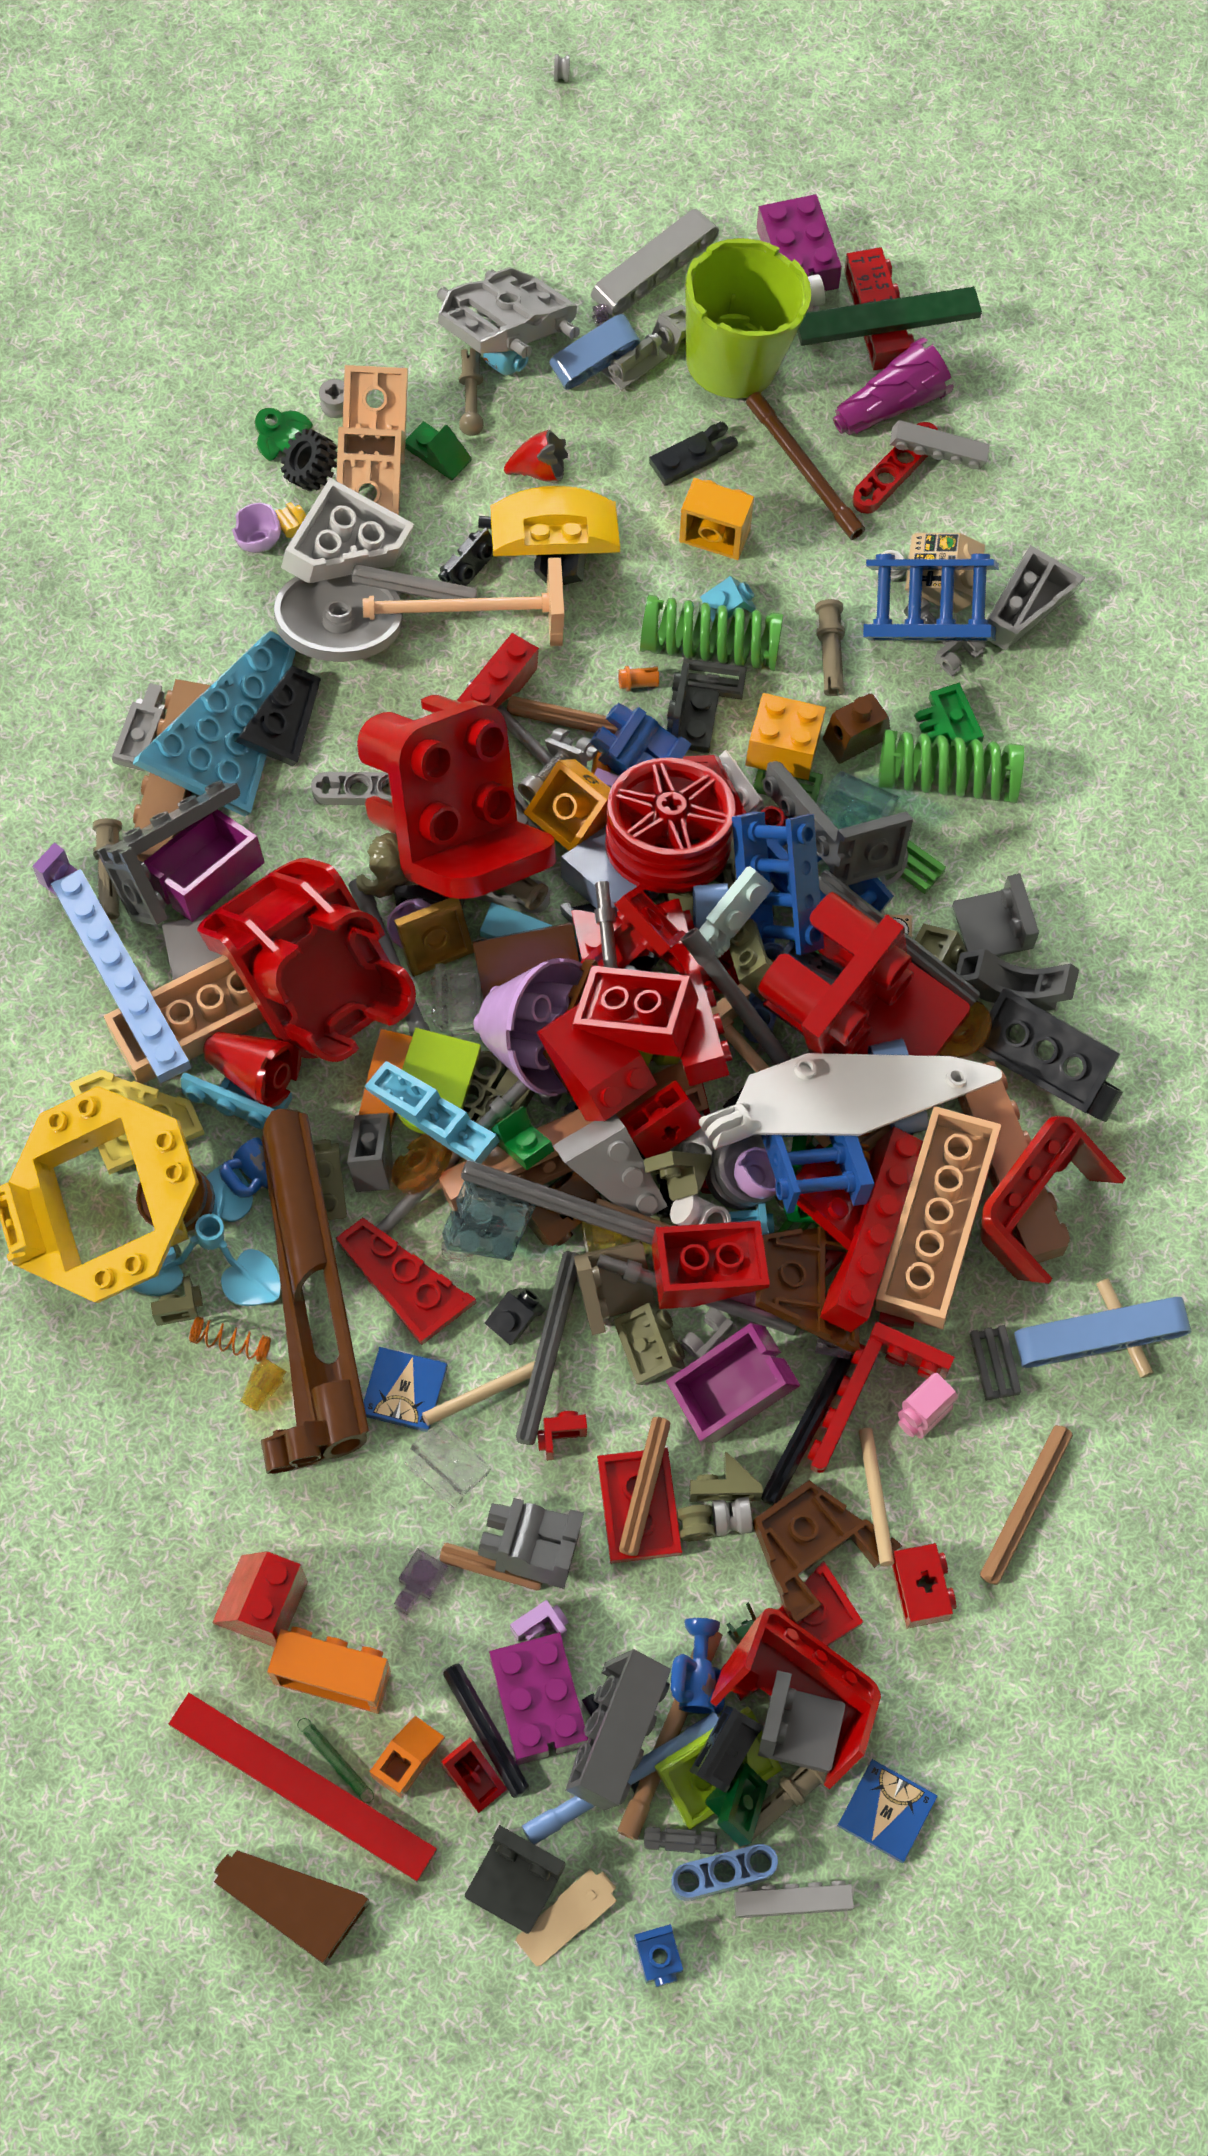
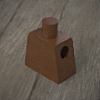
[822,693,891,764]

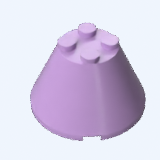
[474,958,583,1096]

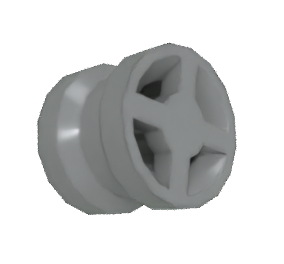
[319,379,344,418]

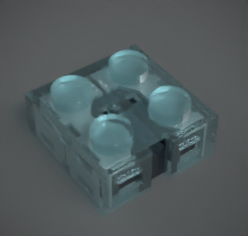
[442,1181,535,1261]

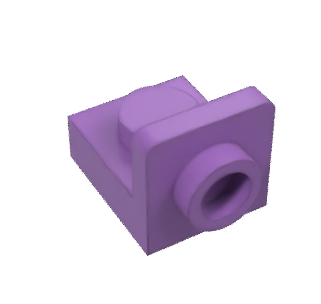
[32,842,77,895]

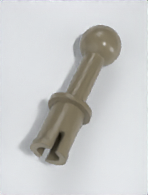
[459,348,484,436]

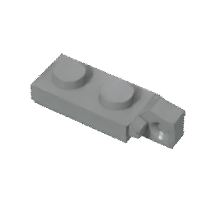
[112,683,166,771]

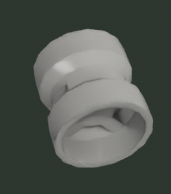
[712,1497,752,1536]

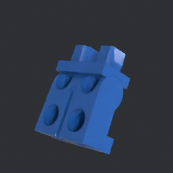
[590,702,691,776]

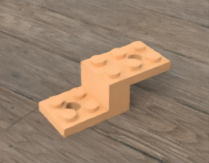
[337,365,408,515]

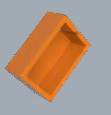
[267,1626,391,1714]

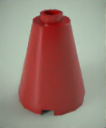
[203,1031,301,1108]

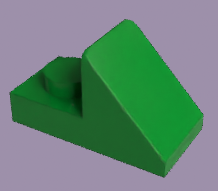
[405,421,472,481]
[490,1106,554,1170]

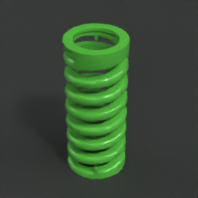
[640,594,784,671]
[878,729,1024,803]

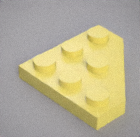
[70,1070,205,1175]

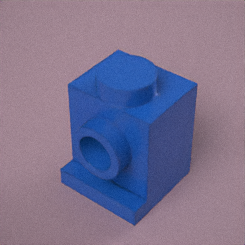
[634,1924,683,1987]

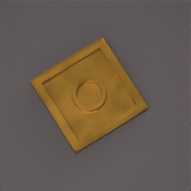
[394,898,474,977]

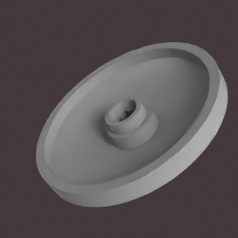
[274,575,403,662]

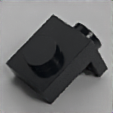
[534,553,587,585]
[485,1288,546,1346]

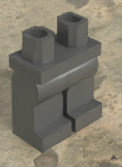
[478,1498,584,1589]

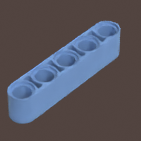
[1014,1297,1191,1368]

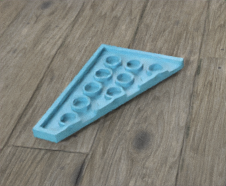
[133,631,296,816]

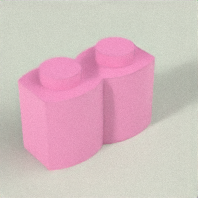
[898,1373,958,1439]

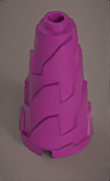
[833,338,954,435]

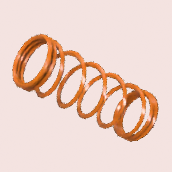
[189,1316,271,1363]

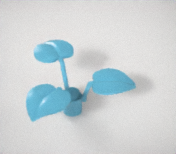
[131,1165,281,1306]

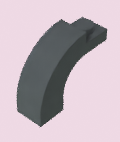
[956,949,1079,1011]

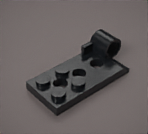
[971,988,1123,1122]

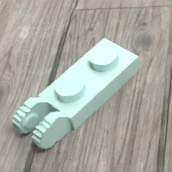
[699,866,774,958]

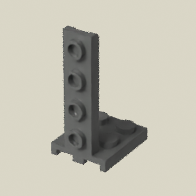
[763,761,913,886]
[96,780,240,925]

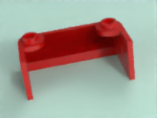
[980,1116,1126,1284]
[710,1608,881,1790]

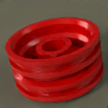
[605,758,735,893]

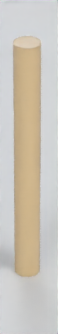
[422,1361,535,1426]
[859,1428,894,1567]

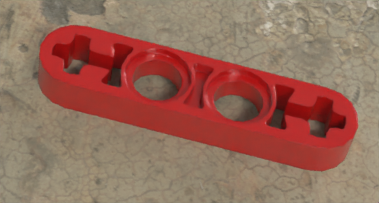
[852,422,939,514]

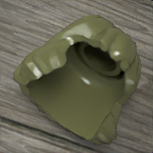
[356,832,409,898]

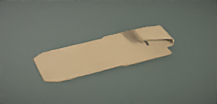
[515,1868,617,1967]

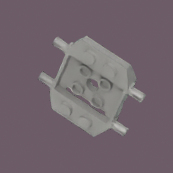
[437,267,580,358]

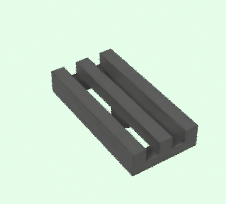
[683,658,747,700]
[970,1325,1021,1401]

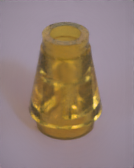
[240,1357,287,1412]

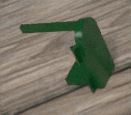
[726,1602,756,1644]

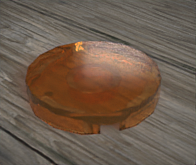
[392,1134,452,1195]

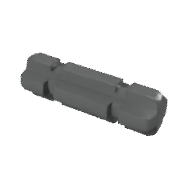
[644,1827,717,1854]

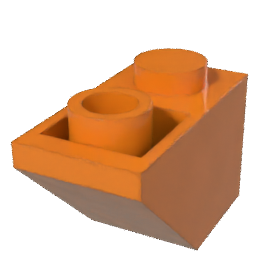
[369,1716,445,1799]

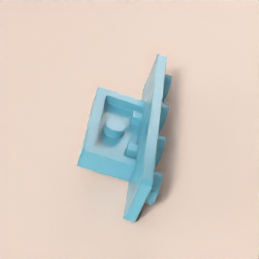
[180,1073,292,1129]

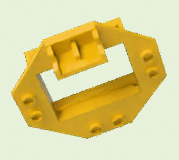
[0,1086,199,1303]

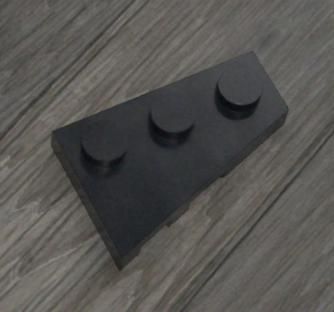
[234,666,321,766]

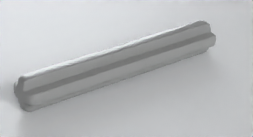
[352,564,477,599]

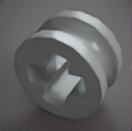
[554,54,570,82]

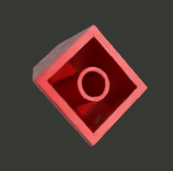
[212,1551,308,1647]

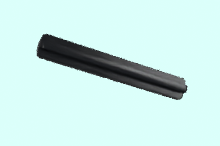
[443,1663,529,1798]

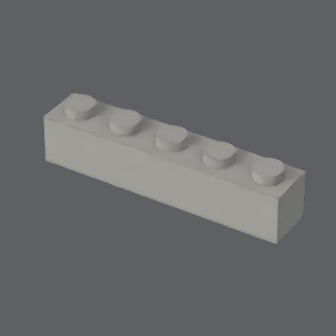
[890,420,990,469]
[733,1881,854,1918]

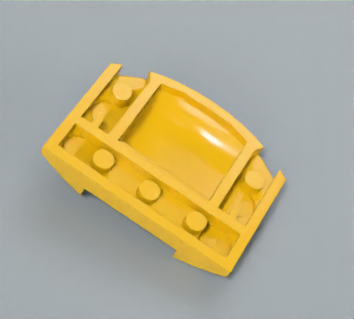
[490,486,620,556]

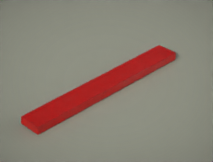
[168,1692,437,1883]

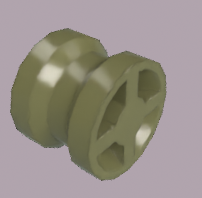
[677,1504,716,1542]

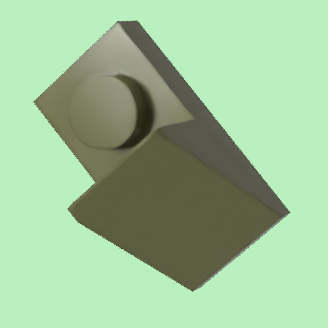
[643,1151,712,1201]
[689,1452,763,1502]

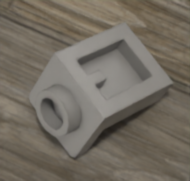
[651,304,686,355]

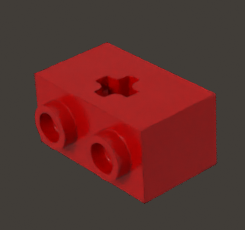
[620,1080,702,1158]
[892,1543,957,1629]

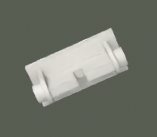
[719,750,765,813]

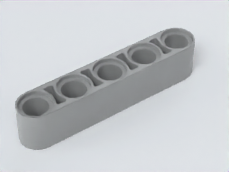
[591,209,719,317]

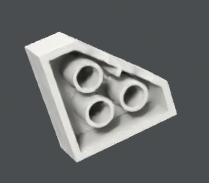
[281,478,414,583]

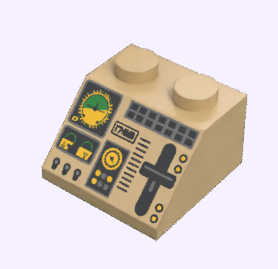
[905,533,985,613]

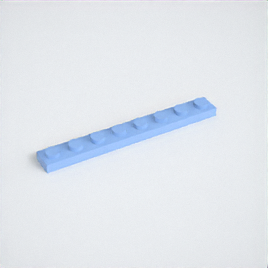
[51,869,191,1083]

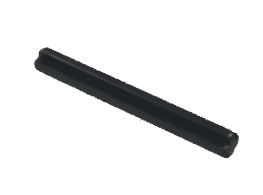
[761,1349,854,1506]

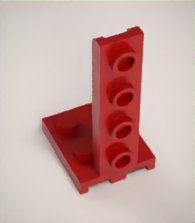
[580,884,686,969]
[807,1321,955,1473]

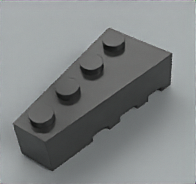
[565,1649,671,1811]

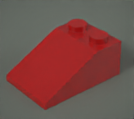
[573,966,699,1057]
[536,1003,657,1121]
[651,1221,770,1309]

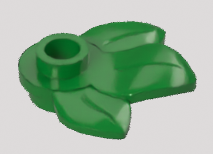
[254,408,313,461]

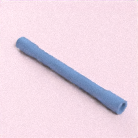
[521,1712,719,1845]

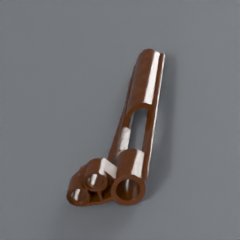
[261,1109,369,1474]

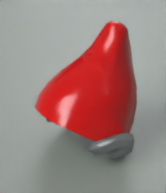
[504,430,568,483]

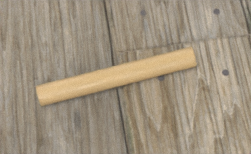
[1096,1278,1154,1378]

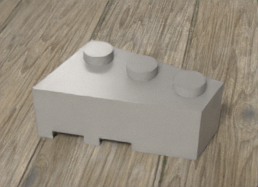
[987,545,1085,651]
[553,1114,667,1217]

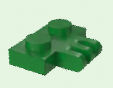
[914,682,984,747]

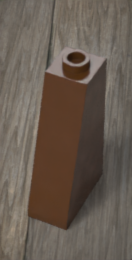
[214,1850,370,1966]

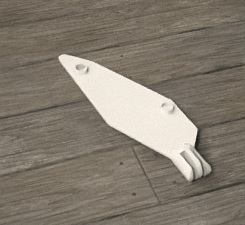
[699,1053,1002,1150]

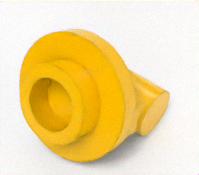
[275,502,306,538]

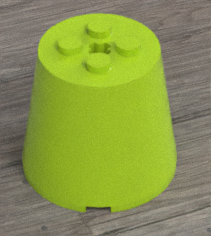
[685,238,811,399]

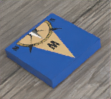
[364,1347,448,1433]
[837,1759,938,1863]

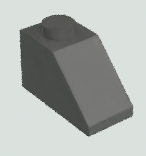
[347,1113,393,1192]

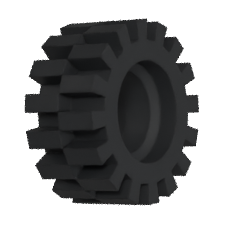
[281,429,338,491]

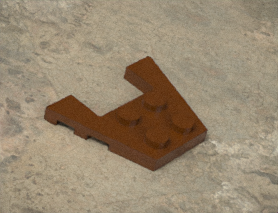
[755,1226,860,1353]
[752,1480,902,1624]

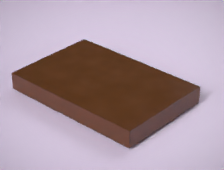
[472,922,579,1001]

